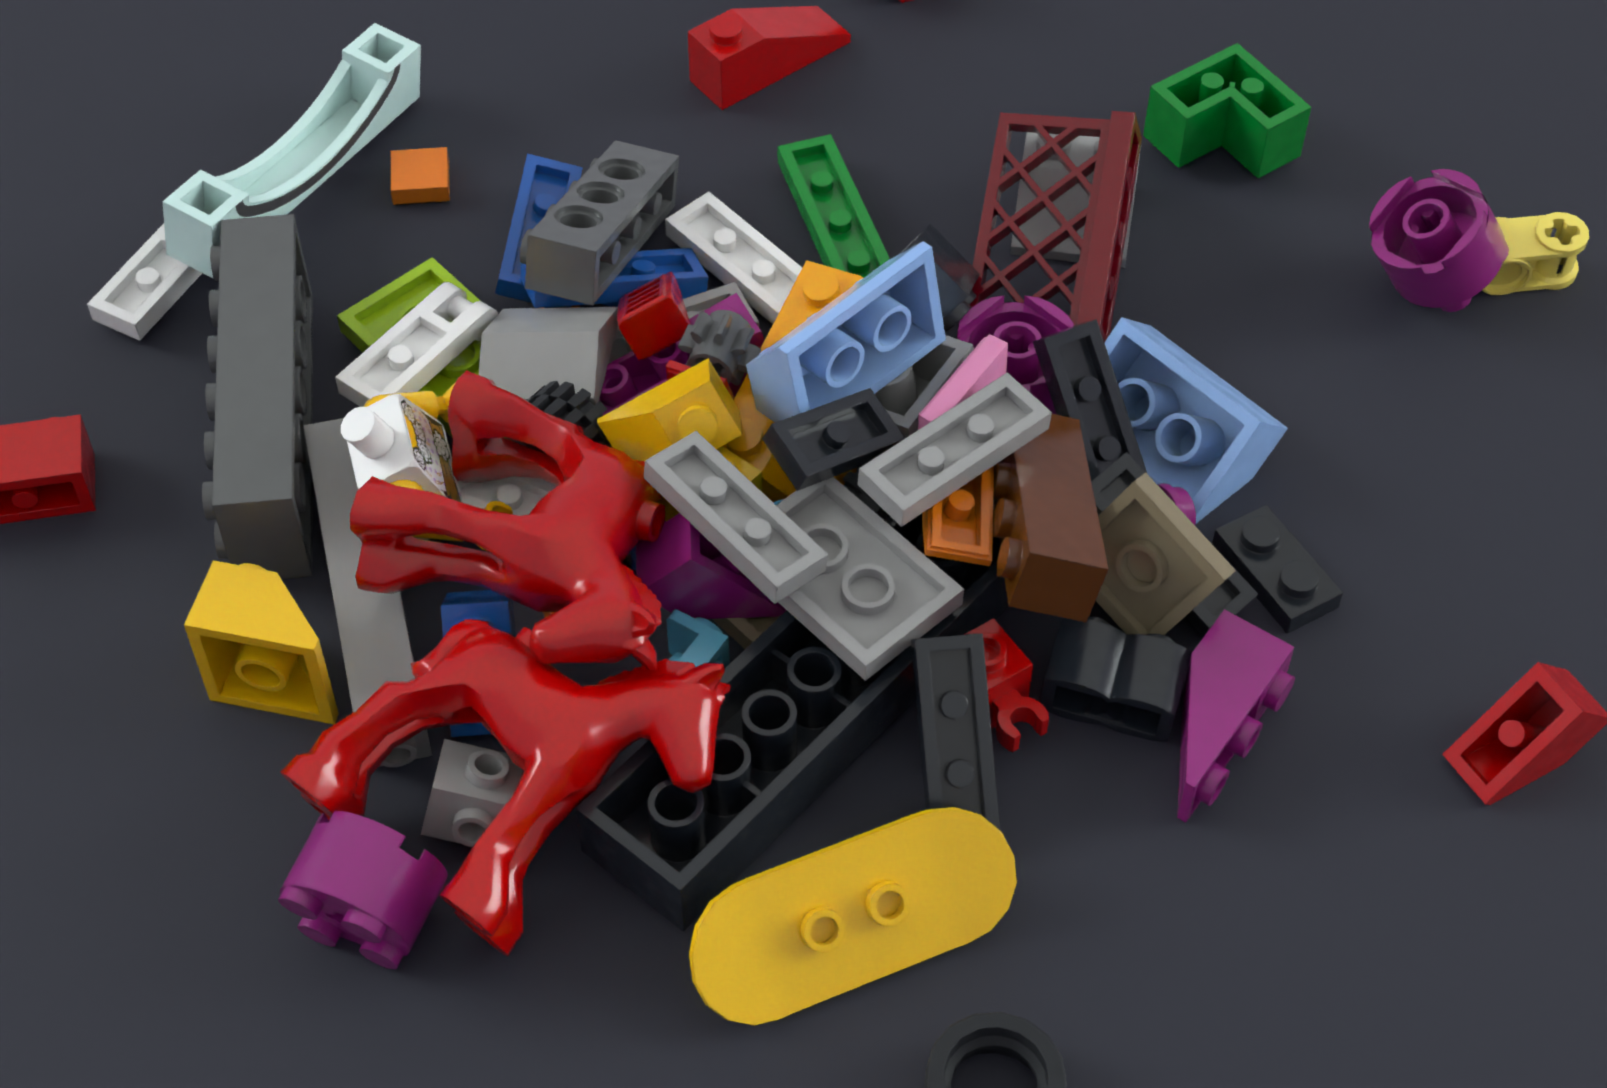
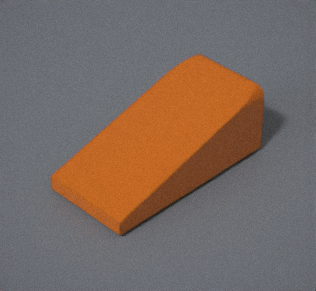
[922,466,994,566]

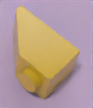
[597,358,742,461]

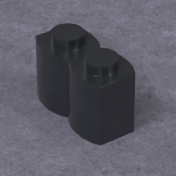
[1040,616,1192,741]

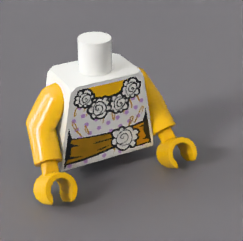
[341,382,513,551]

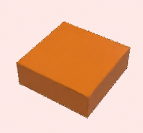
[391,147,450,205]

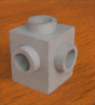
[421,739,523,847]

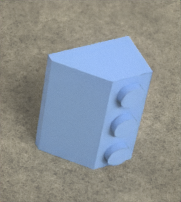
[746,241,946,423]
[1104,317,1288,524]

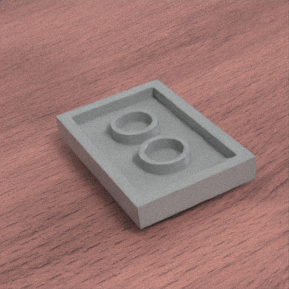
[776,477,964,681]

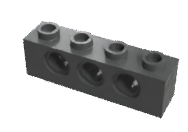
[520,140,679,306]

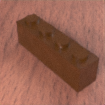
[993,414,1109,622]

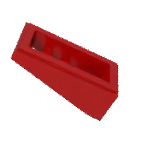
[617,271,691,361]

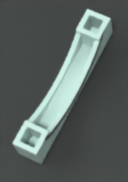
[162,23,421,279]

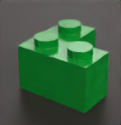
[1143,43,1311,178]

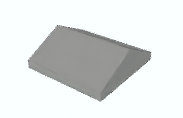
[479,307,618,406]

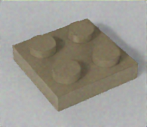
[1096,472,1236,635]

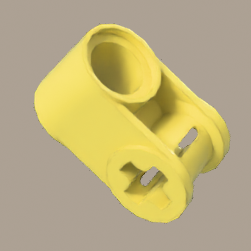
[1483,212,1589,295]

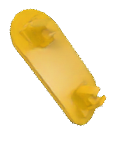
[689,807,1017,1026]

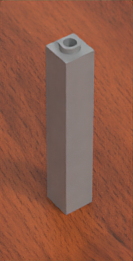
[303,418,432,767]

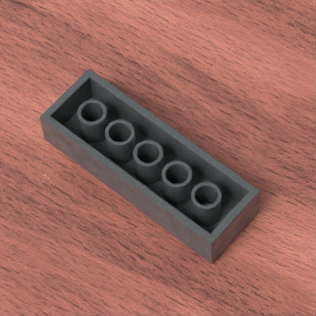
[202,214,313,579]

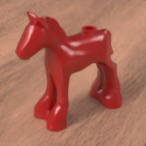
[350,370,666,670]
[280,619,731,957]

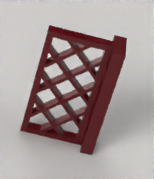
[970,111,1142,342]

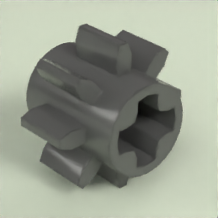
[678,310,761,386]

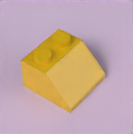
[184,560,339,724]

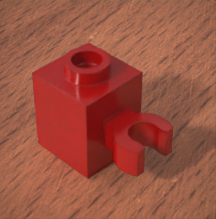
[964,618,1049,753]

